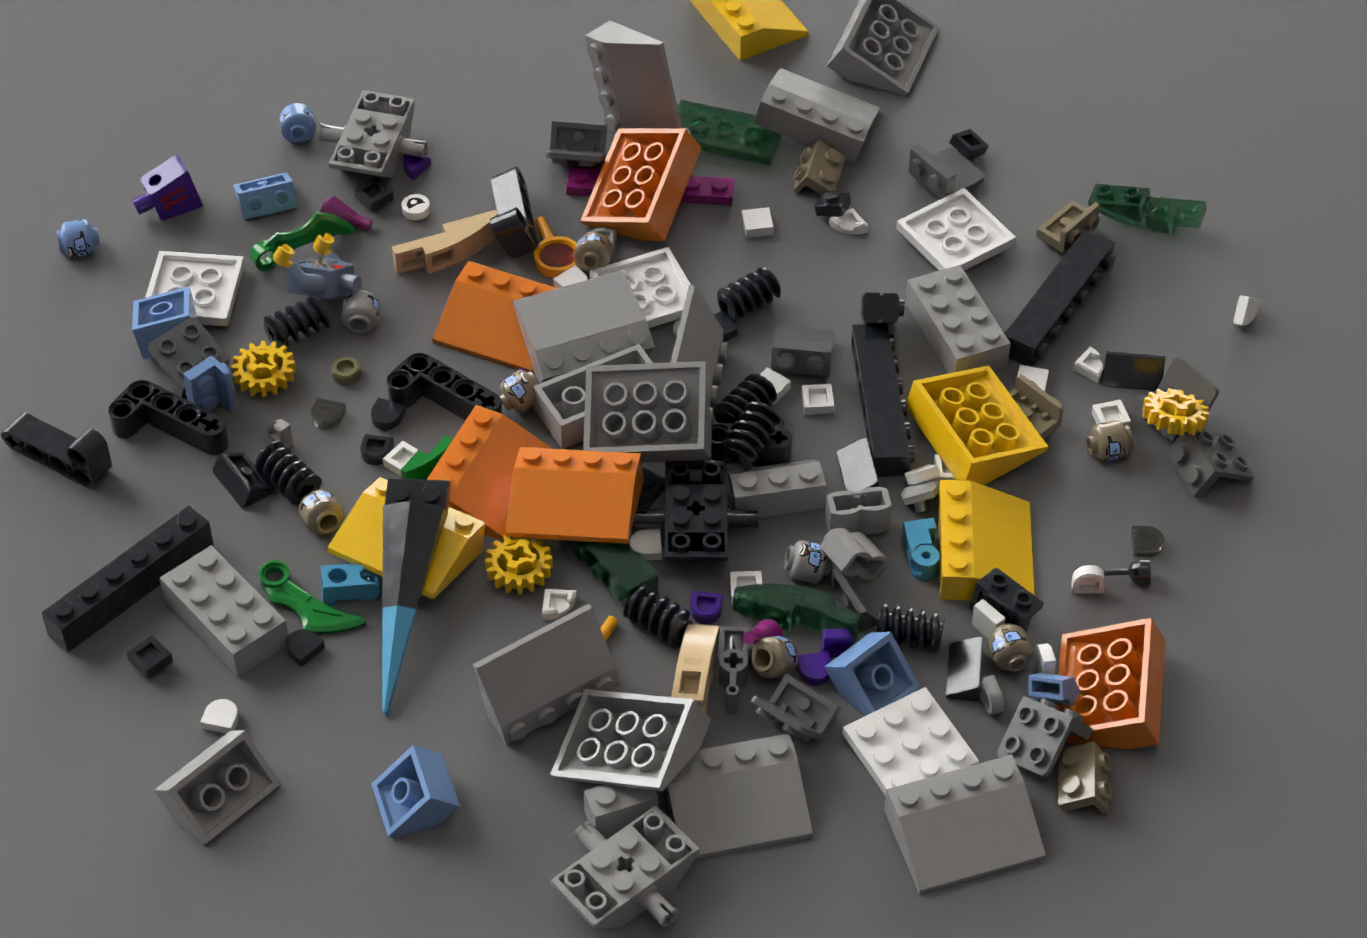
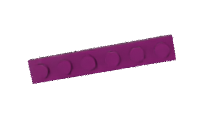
[566,168,735,205]

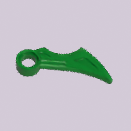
[249,212,355,271]
[259,560,366,634]

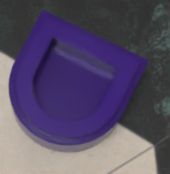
[690,591,724,624]
[819,628,855,658]
[797,651,831,686]

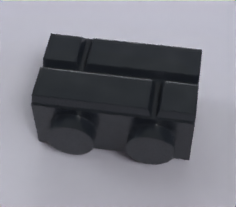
[861,292,905,323]

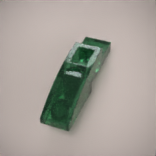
[1088,184,1207,234]
[733,584,861,643]

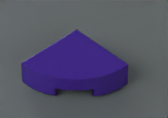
[403,155,431,180]

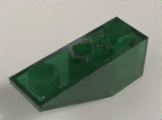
[573,541,658,607]

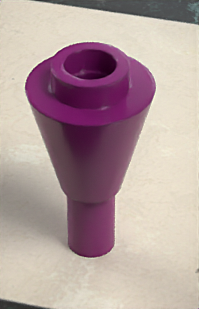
[320,196,373,231]
[743,619,783,644]

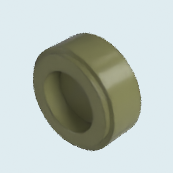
[331,357,361,385]

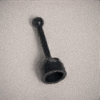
[1075,559,1151,584]

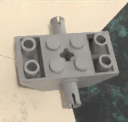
[318,90,429,178]
[550,805,700,929]

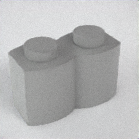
[825,487,892,534]
[819,528,889,580]

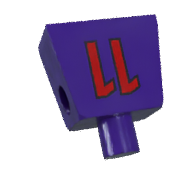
[131,154,203,220]

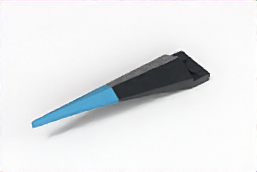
[382,479,451,715]

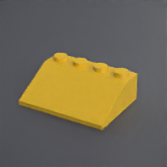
[689,0,809,61]
[906,365,1048,485]
[327,477,485,599]
[938,480,1035,601]

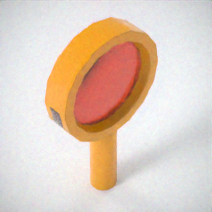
[534,216,577,278]

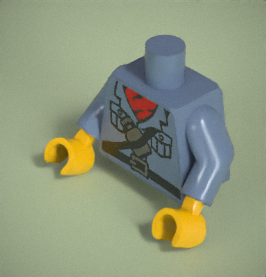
[273,233,362,299]

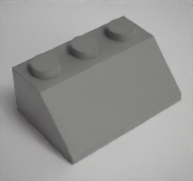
[727,459,826,518]
[154,730,281,845]

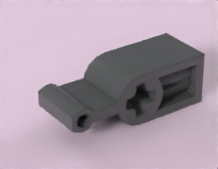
[719,626,749,714]

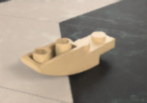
[392,210,498,274]
[671,624,720,713]

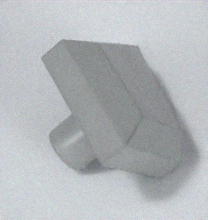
[901,478,942,512]

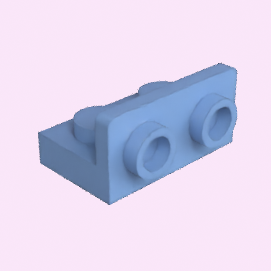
[233,172,298,220]
[183,356,236,412]

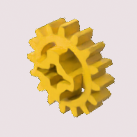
[231,341,296,397]
[1142,388,1209,436]
[485,535,553,595]

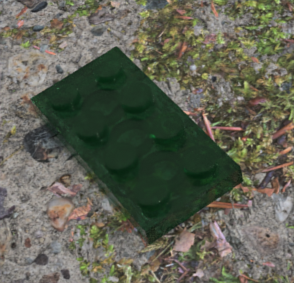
[678,99,783,165]

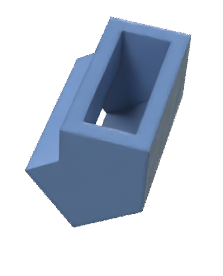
[1028,673,1080,706]

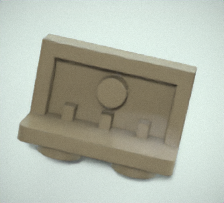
[793,139,846,195]
[1036,200,1100,253]
[1009,374,1064,439]
[1058,741,1112,814]

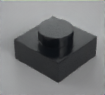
[949,129,989,160]
[354,177,394,212]
[815,191,851,216]
[126,635,173,679]

